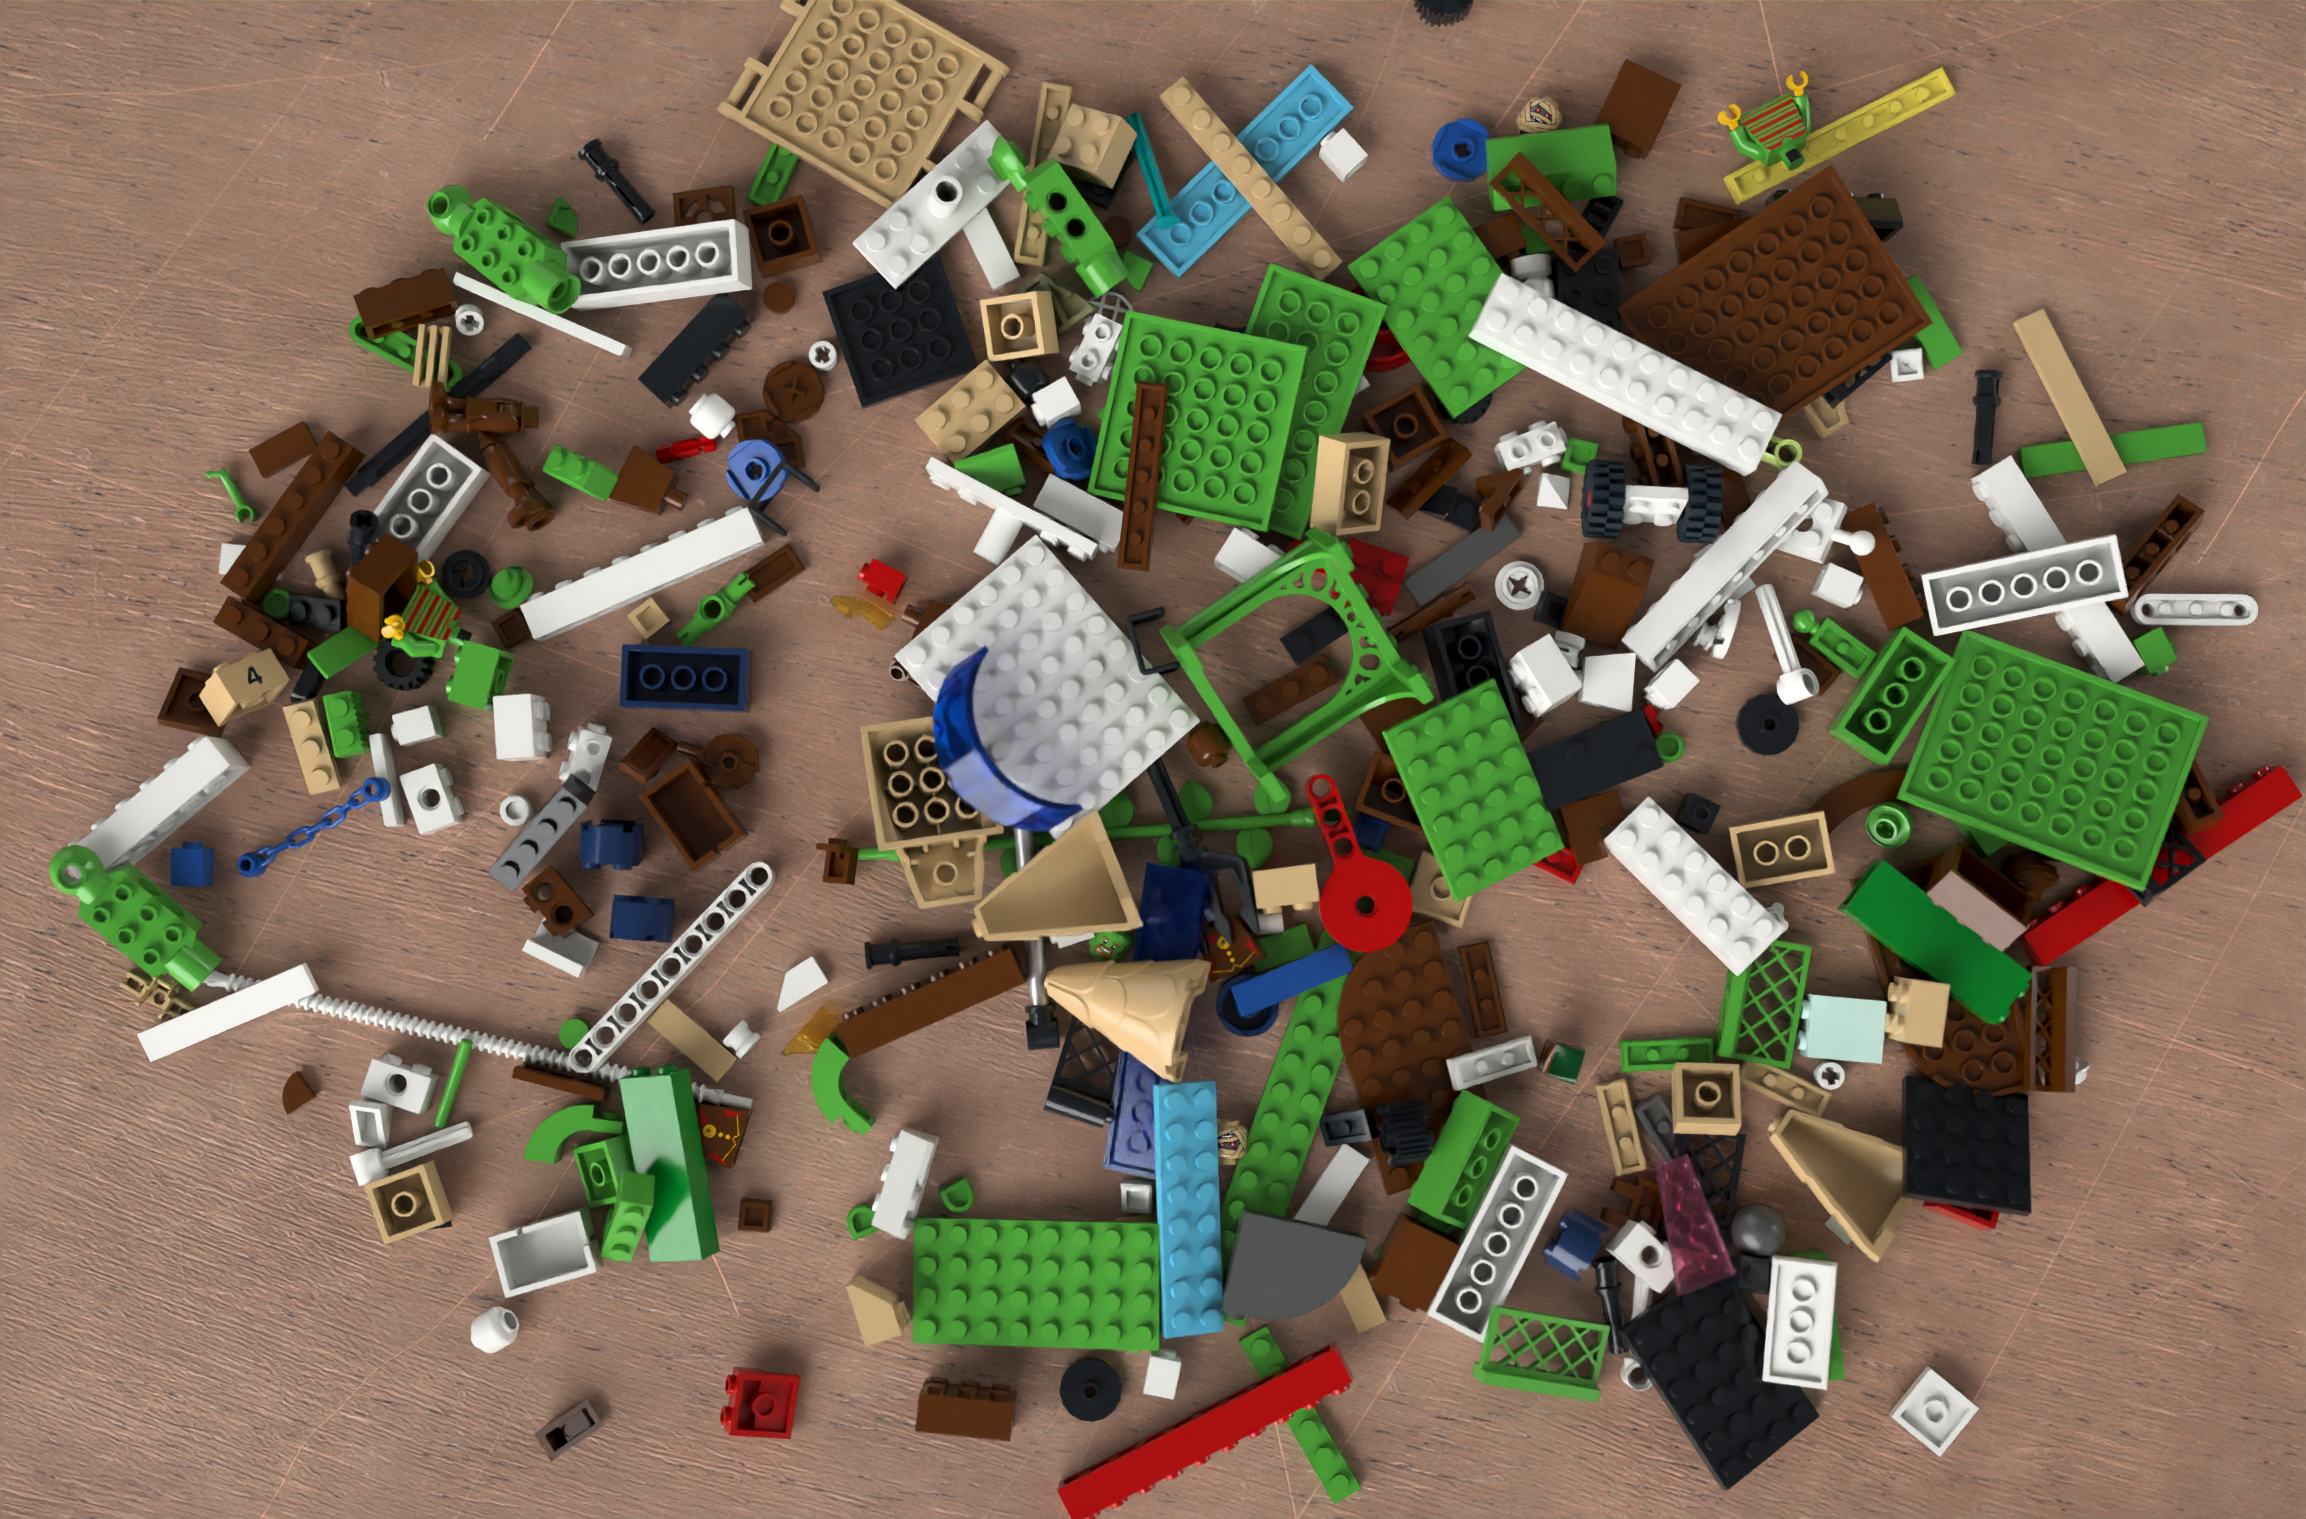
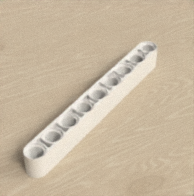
[568,862,776,1073]

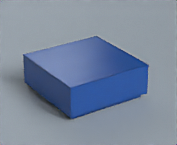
[1353,813,1390,853]

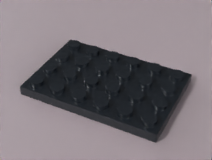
[1618,1259,1820,1491]

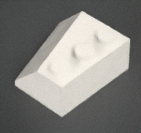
[871,1127,939,1240]

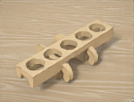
[119,971,196,1019]

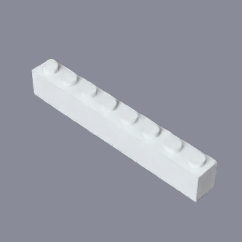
[1970,455,2145,683]
[1622,460,1829,673]
[520,506,767,642]

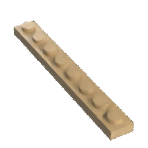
[1160,76,1343,281]

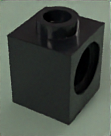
[1673,793,1721,835]

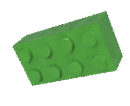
[1826,626,1956,765]

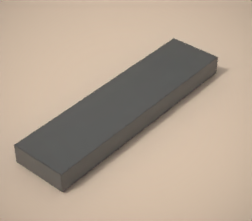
[1403,513,1521,608]
[1633,1092,1726,1214]

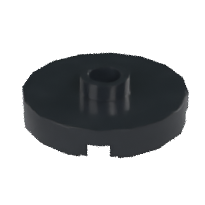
[1736,694,1799,756]
[1059,1357,1122,1422]

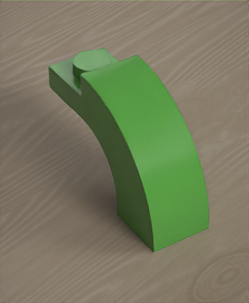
[811,1031,877,1136]
[523,1102,628,1163]

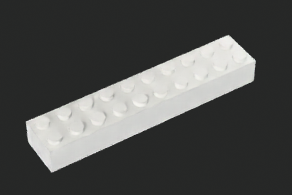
[1468,273,1782,476]

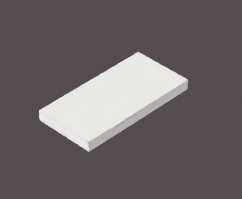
[1762,1255,1838,1390]

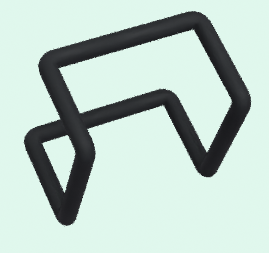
[748,460,820,536]
[1126,607,1180,675]

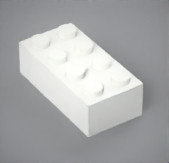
[373,435,491,567]

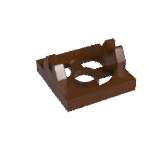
[673,185,737,227]

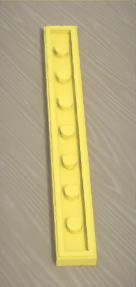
[1724,67,1956,206]

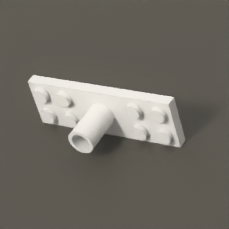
[853,120,1029,290]
[925,457,1099,566]

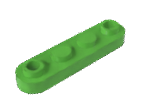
[349,315,464,391]

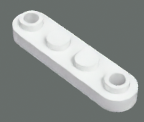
[2130,594,2258,626]

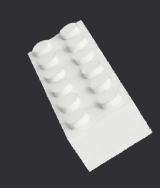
[561,219,752,312]
[1920,534,2128,636]
[68,736,251,878]
[1604,796,1786,977]
[1426,1143,1568,1343]

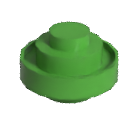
[489,565,533,610]
[1865,802,1914,848]

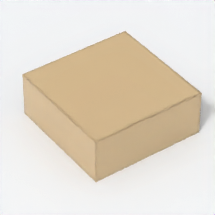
[627,597,672,641]

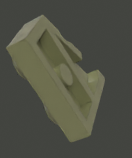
[1017,272,1098,338]

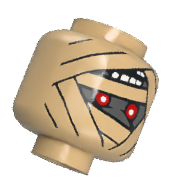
[1516,96,1562,135]
[1217,1119,1247,1165]

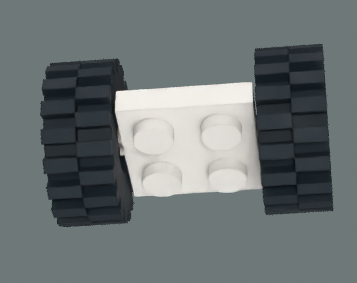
[1581,460,1723,544]

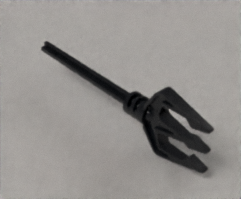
[1146,756,1260,956]

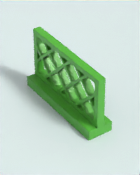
[1714,940,1812,1069]
[1472,1304,1610,1403]

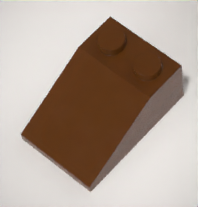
[1560,541,1655,649]

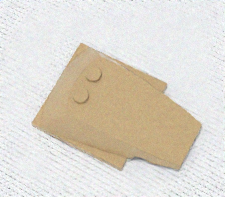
[860,715,1004,910]

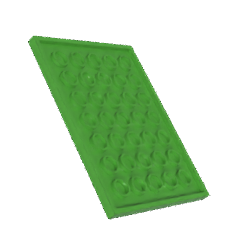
[1896,630,2209,891]

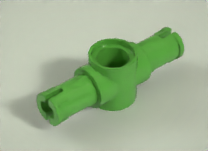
[676,571,756,647]

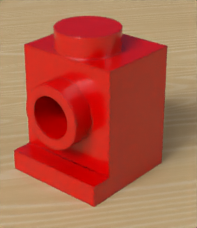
[858,558,909,605]

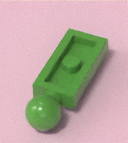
[1792,609,1877,679]

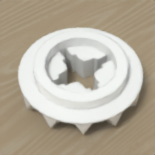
[1494,561,1544,611]

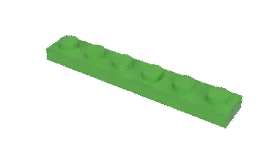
[1239,1324,1361,1504]

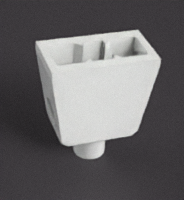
[1572,653,1636,714]

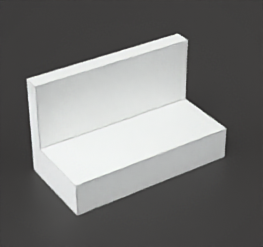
[522,917,600,978]

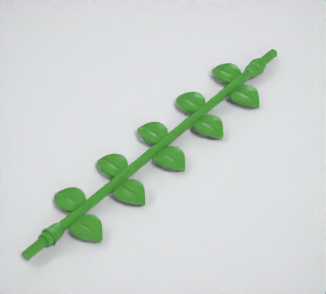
[858,775,1352,878]

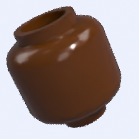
[1186,721,1232,769]

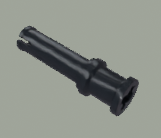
[578,139,656,225]
[1971,370,2003,465]
[344,510,379,584]
[864,936,960,970]
[1591,1256,1630,1354]

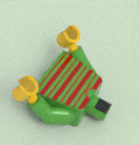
[1718,71,1812,170]
[382,560,473,658]

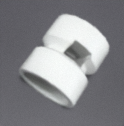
[1510,254,1556,300]

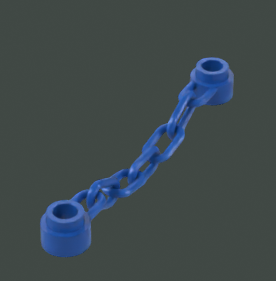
[237,777,391,877]

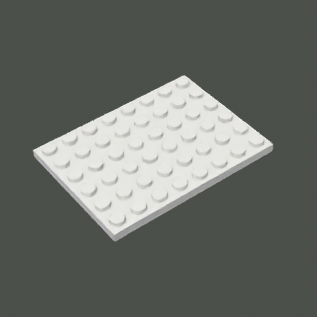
[895,535,1200,840]

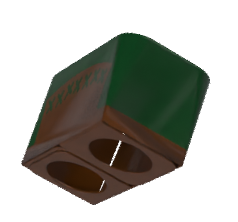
[1537,1039,1585,1085]

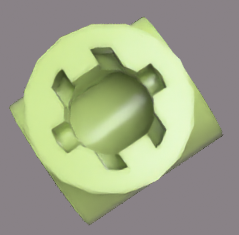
[1761,435,1803,471]

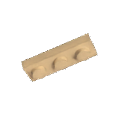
[282,698,343,795]

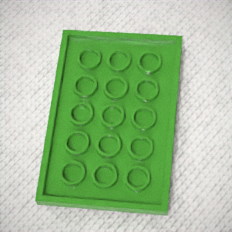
[1346,195,1527,419]
[1381,678,1565,902]

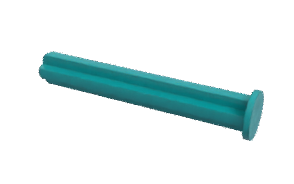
[1125,113,1180,229]

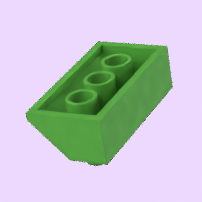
[1485,123,1617,211]
[1407,1089,1521,1230]

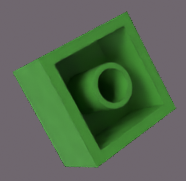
[446,640,516,712]

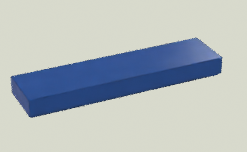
[1230,943,1353,1017]

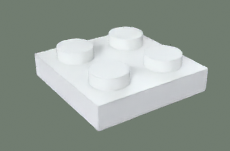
[1888,1366,1979,1457]

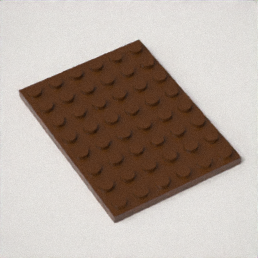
[1616,164,1933,463]

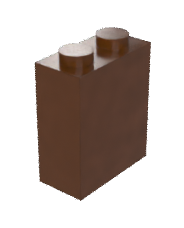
[1594,59,1681,159]
[1367,1211,1461,1312]

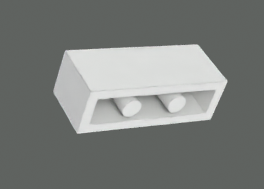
[1033,473,1123,554]

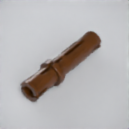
[1386,582,1476,644]

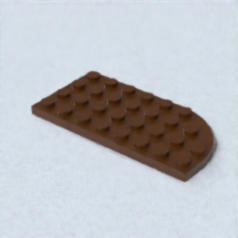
[1849,846,2042,1096]
[1336,920,1488,1196]

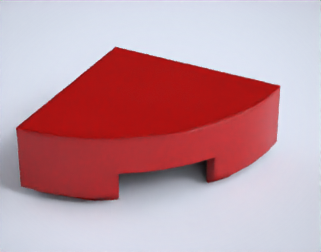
[1640,704,1663,736]

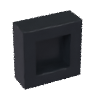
[1532,591,1569,630]

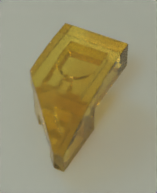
[829,595,895,630]
[781,1006,840,1056]

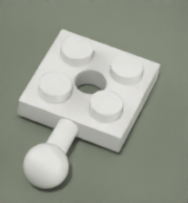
[1776,498,1875,564]

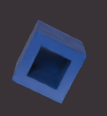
[171,842,214,886]

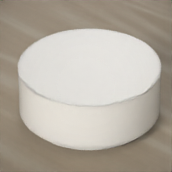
[500,795,533,826]

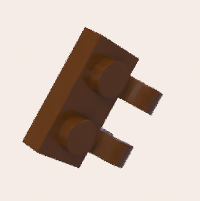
[1600,1176,1670,1247]

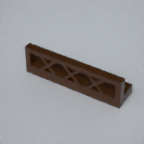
[1489,152,1606,273]
[2024,965,2077,1093]

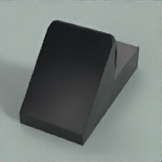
[1418,484,1481,533]

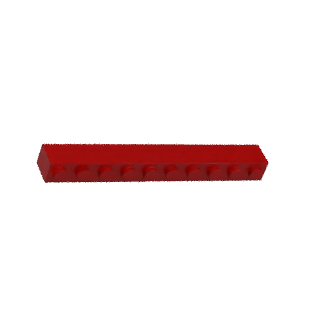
[2017,764,2303,966]
[1057,1342,1353,1519]

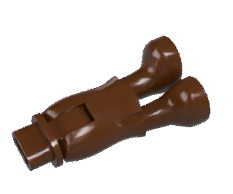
[429,381,539,435]
[476,431,555,532]

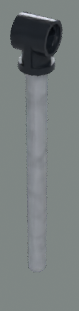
[1009,787,1060,1051]

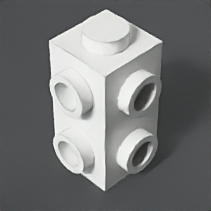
[1069,313,1123,386]
[1494,420,1568,475]
[558,723,612,796]

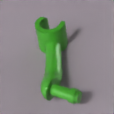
[206,468,259,523]

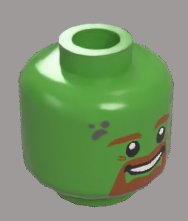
[1088,931,1134,963]

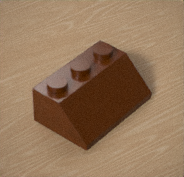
[1352,750,1426,837]

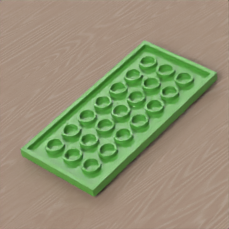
[1244,263,1387,541]
[913,1216,1161,1351]

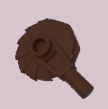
[677,734,760,790]

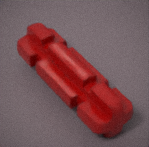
[656,435,717,464]

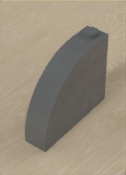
[1220,1207,1367,1320]

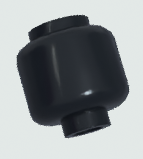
[1005,358,1050,406]

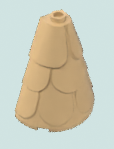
[971,810,1143,941]
[1044,959,1211,1083]
[1767,1109,1914,1262]

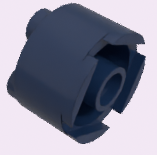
[579,819,644,870]
[609,894,675,943]
[1216,973,1279,1037]
[1541,1208,1608,1282]

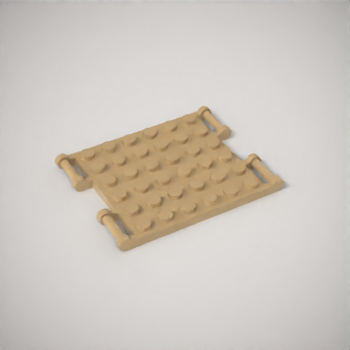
[717,0,1010,210]

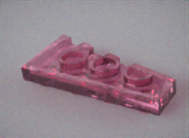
[1655,1155,1736,1297]

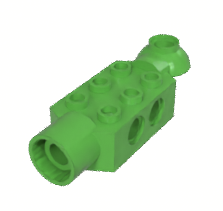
[987,136,1131,299]
[427,185,581,314]
[48,845,222,992]

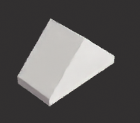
[349,1096,394,1149]

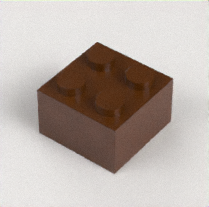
[742,194,823,278]
[1361,383,1448,473]

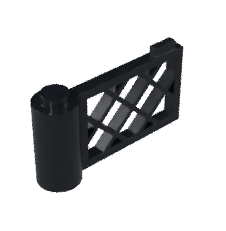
[1044,1015,1126,1129]
[1657,1133,1746,1257]

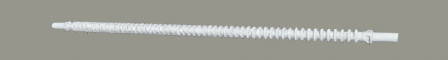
[203,970,754,1110]

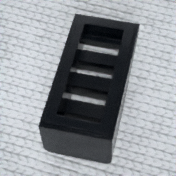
[1567,196,1624,251]

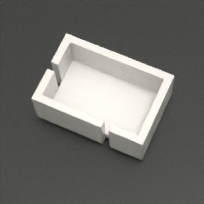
[488,1206,604,1298]

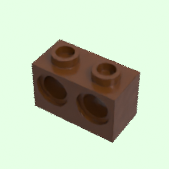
[522,865,594,939]

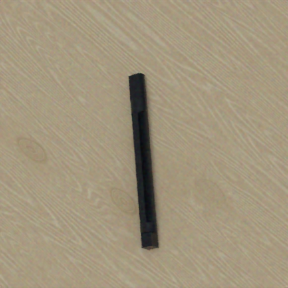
[344,332,532,497]

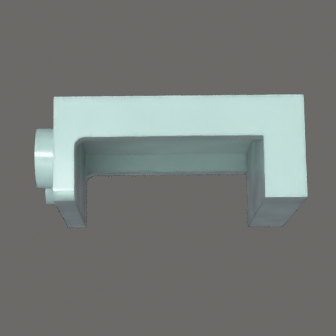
[1796,993,1887,1064]

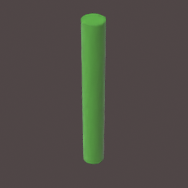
[434,1039,473,1128]

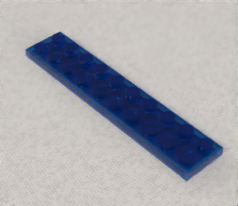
[1102,862,1209,1180]

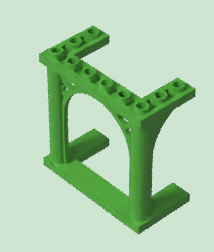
[1159,527,1434,804]

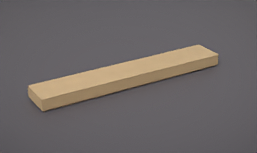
[1013,81,1073,268]
[2013,309,2127,487]

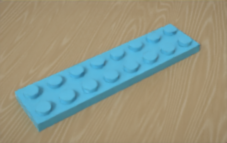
[1136,64,1354,280]
[1153,1080,1224,1339]

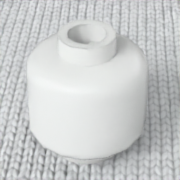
[689,393,736,439]
[471,1306,519,1354]

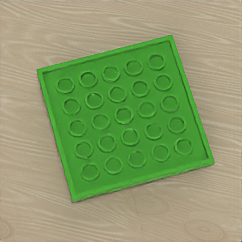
[1087,310,1309,532]

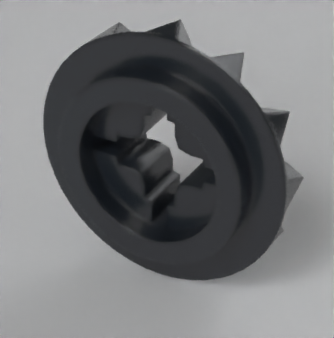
[441,550,491,599]

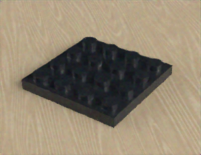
[822,252,978,409]
[1902,1076,2032,1217]

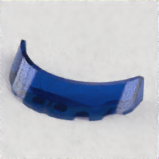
[932,645,1083,832]

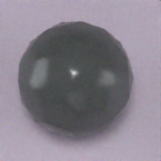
[1730,1204,1787,1259]

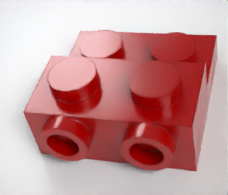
[1331,538,1410,618]
[720,1367,800,1439]

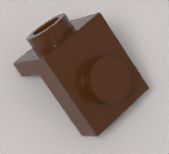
[816,838,859,885]

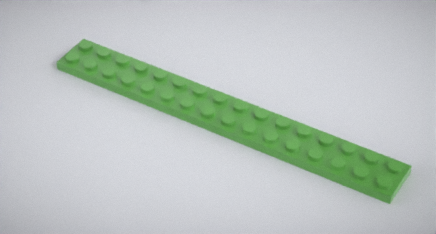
[1220,846,1415,1328]

